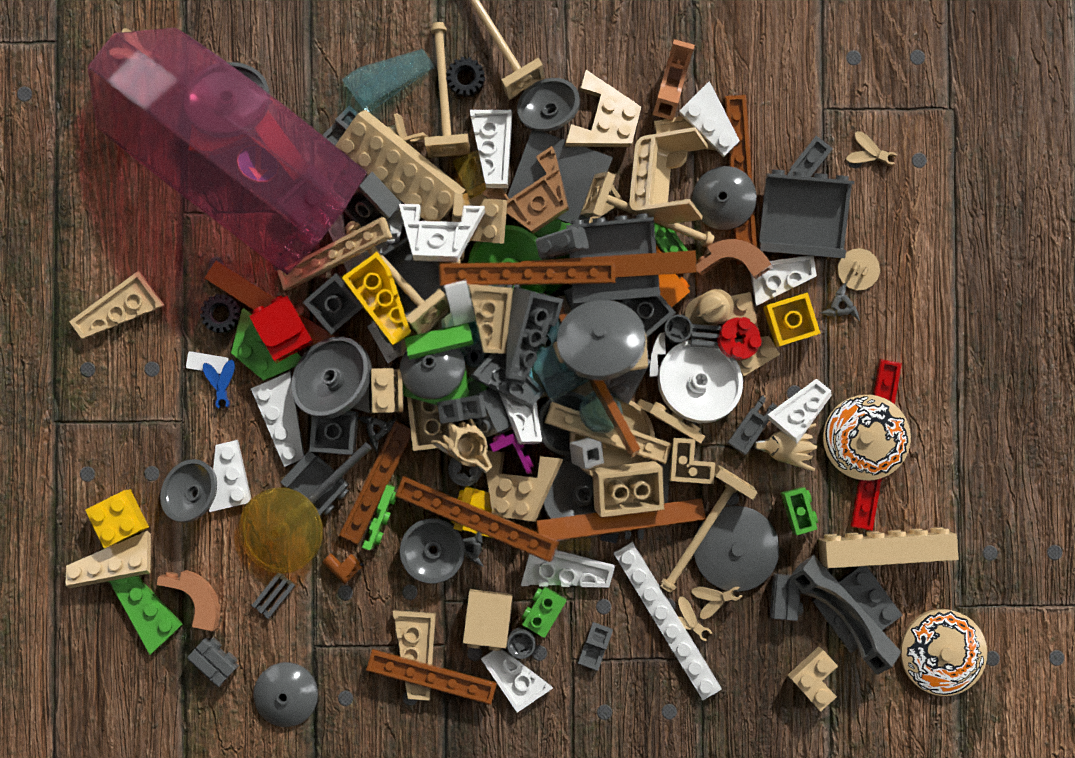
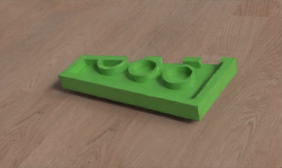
[109,576,183,655]

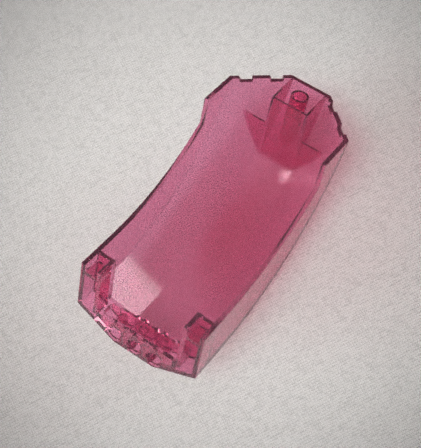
[87,28,367,275]

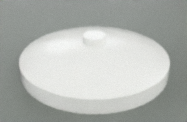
[658,339,743,423]

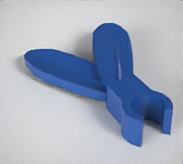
[203,360,235,408]

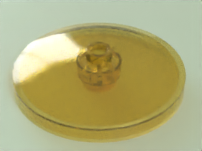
[239,487,323,573]

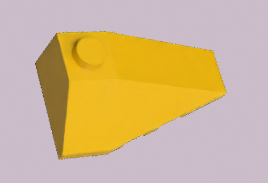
[342,252,411,346]

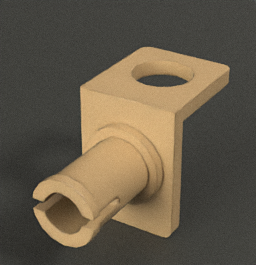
[388,113,428,144]

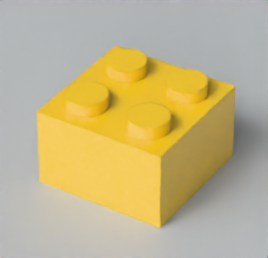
[763,293,821,347]
[85,489,149,548]

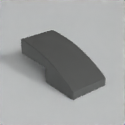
[320,106,358,154]
[437,395,487,423]
[577,622,613,671]

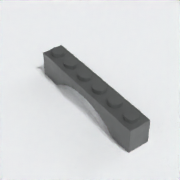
[789,555,901,675]

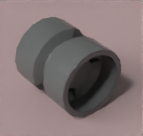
[662,314,693,344]
[507,627,535,659]

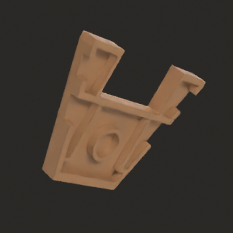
[482,146,569,234]

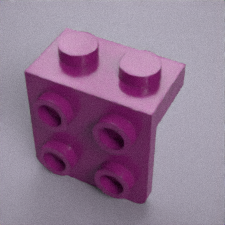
[490,432,534,474]

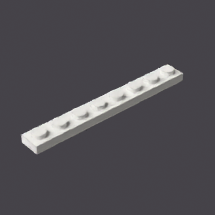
[614,542,721,700]

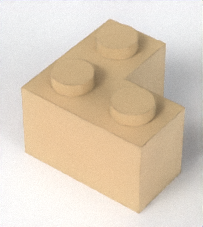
[669,438,715,484]
[788,647,838,711]

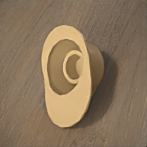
[685,289,734,326]

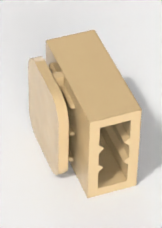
[370,368,403,413]
[463,589,513,651]

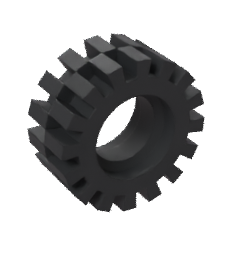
[446,57,485,98]
[200,294,241,334]

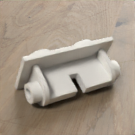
[367,321,402,363]

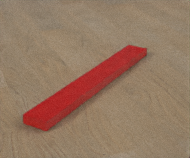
[850,359,902,531]

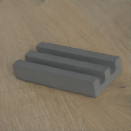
[690,324,721,349]
[251,571,296,619]

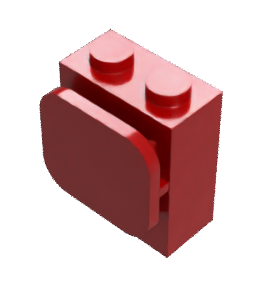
[249,295,314,364]

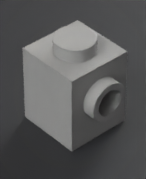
[569,438,604,469]

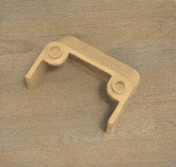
[629,127,708,224]

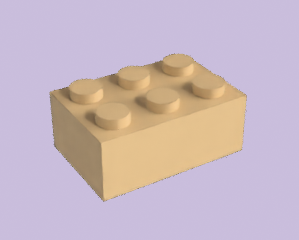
[592,461,664,517]

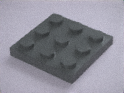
[812,566,903,653]

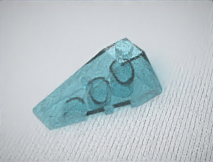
[342,49,435,112]

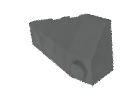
[506,287,563,381]

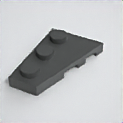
[470,353,545,408]

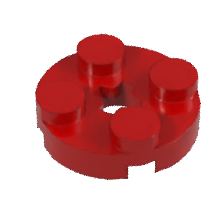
[717,317,762,361]

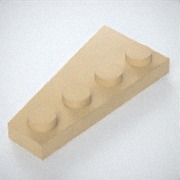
[69,271,165,339]
[66,531,151,588]

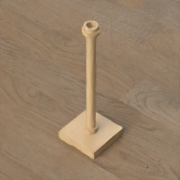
[469,0,545,100]
[424,22,471,158]
[580,172,714,247]
[345,221,451,334]
[660,464,757,593]

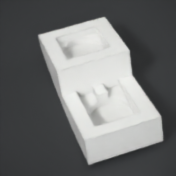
[444,280,476,326]
[649,333,666,377]

